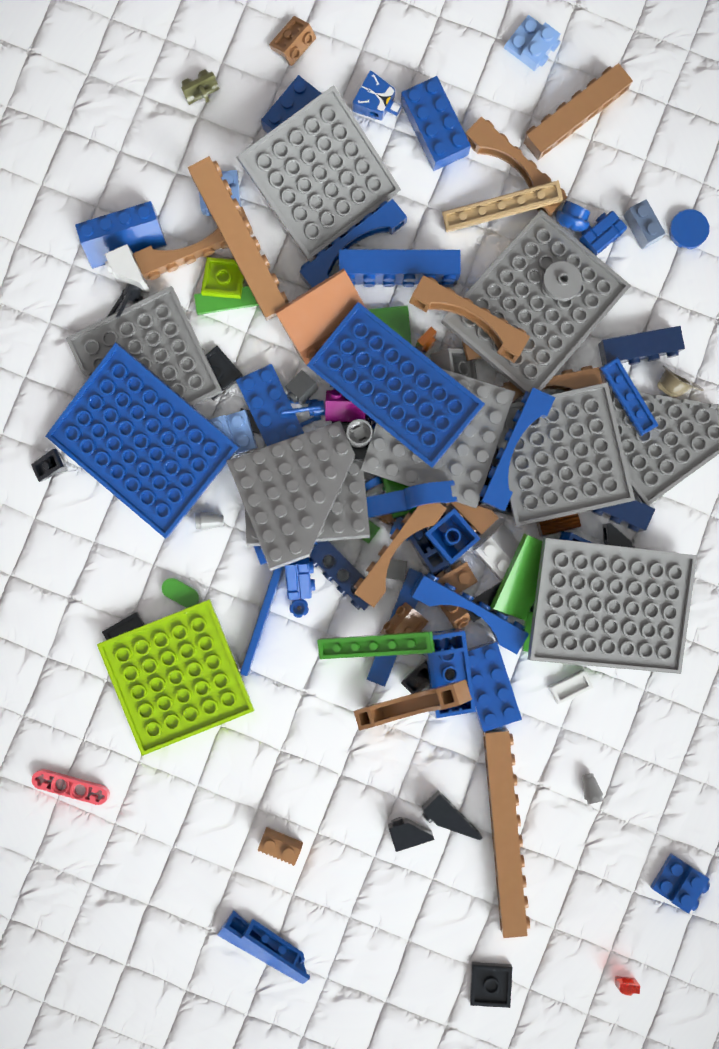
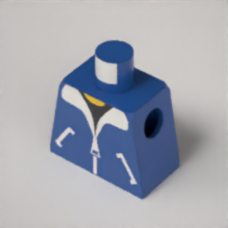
[352,70,402,121]

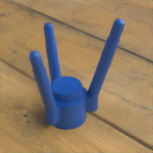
[280,399,325,427]

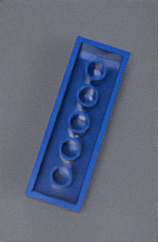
[339,249,461,287]

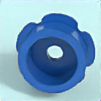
[289,599,309,618]

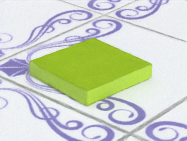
[201,257,244,299]

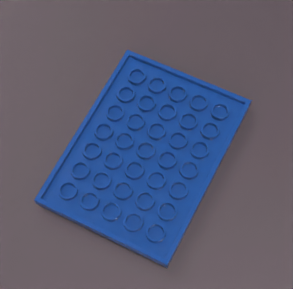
[45,343,240,539]

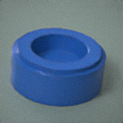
[365,476,383,492]

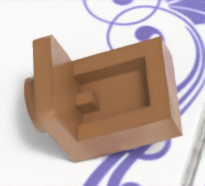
[439,605,471,629]

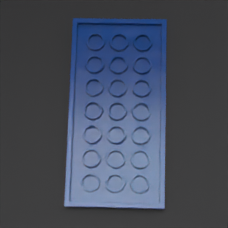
[307,302,485,468]

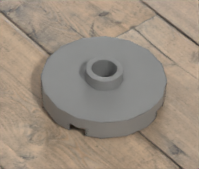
[542,261,582,301]

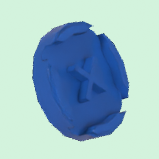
[669,209,710,250]

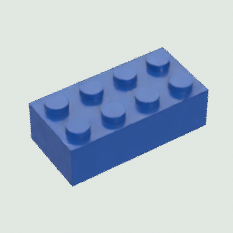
[400,76,471,172]
[468,640,522,732]

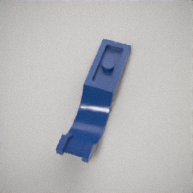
[366,480,458,518]

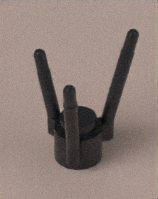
[107,284,144,318]

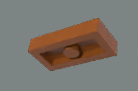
[415,326,437,353]

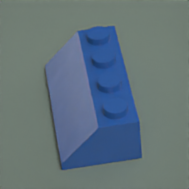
[75,201,167,269]

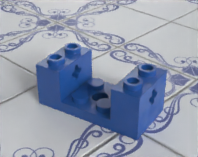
[422,628,476,719]

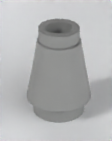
[195,511,224,531]
[582,773,604,804]

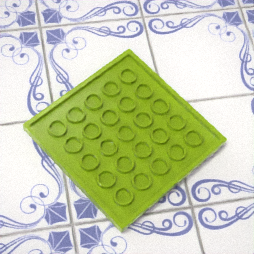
[97,599,255,756]

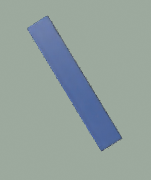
[240,566,284,676]
[366,568,427,687]

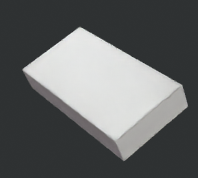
[548,669,594,705]

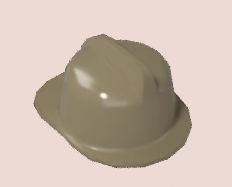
[657,365,704,397]

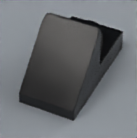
[31,448,68,482]
[401,660,430,694]

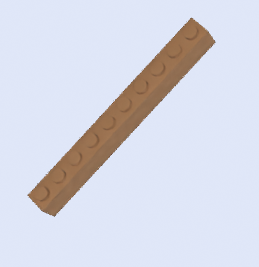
[483,728,530,939]

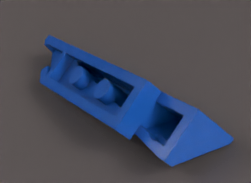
[217,910,310,984]

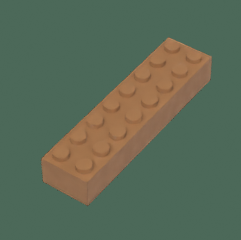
[187,156,289,321]

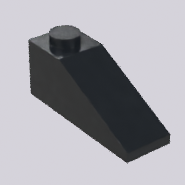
[421,790,483,840]

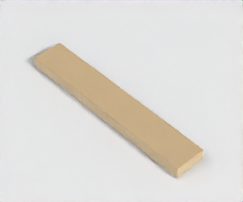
[442,180,563,233]

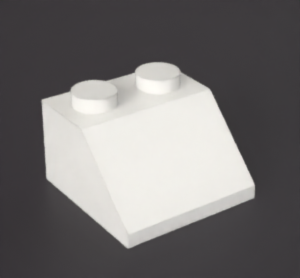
[105,244,151,293]
[473,524,519,580]

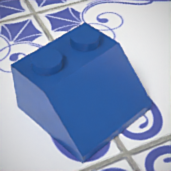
[425,508,481,565]

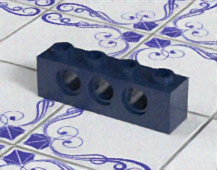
[309,541,370,611]

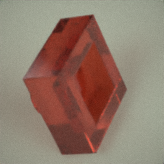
[615,976,641,996]

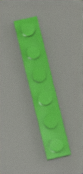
[317,631,435,659]

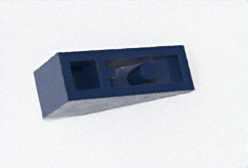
[400,522,449,575]

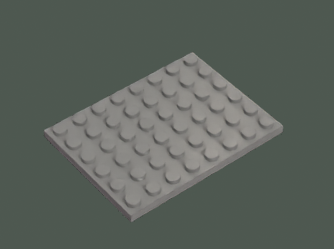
[441,209,631,393]
[527,537,697,674]

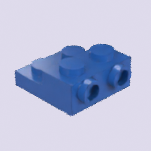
[650,853,710,914]

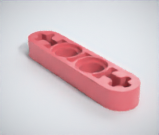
[31,769,110,805]

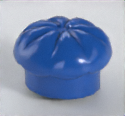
[556,200,591,232]

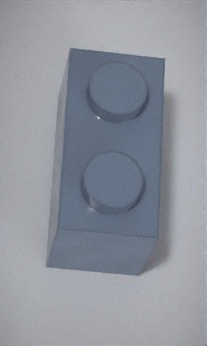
[623,199,666,250]

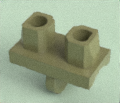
[181,69,220,105]

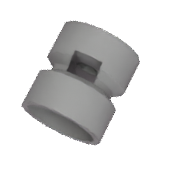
[346,419,373,448]

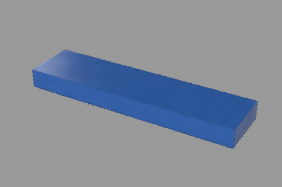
[599,357,658,436]

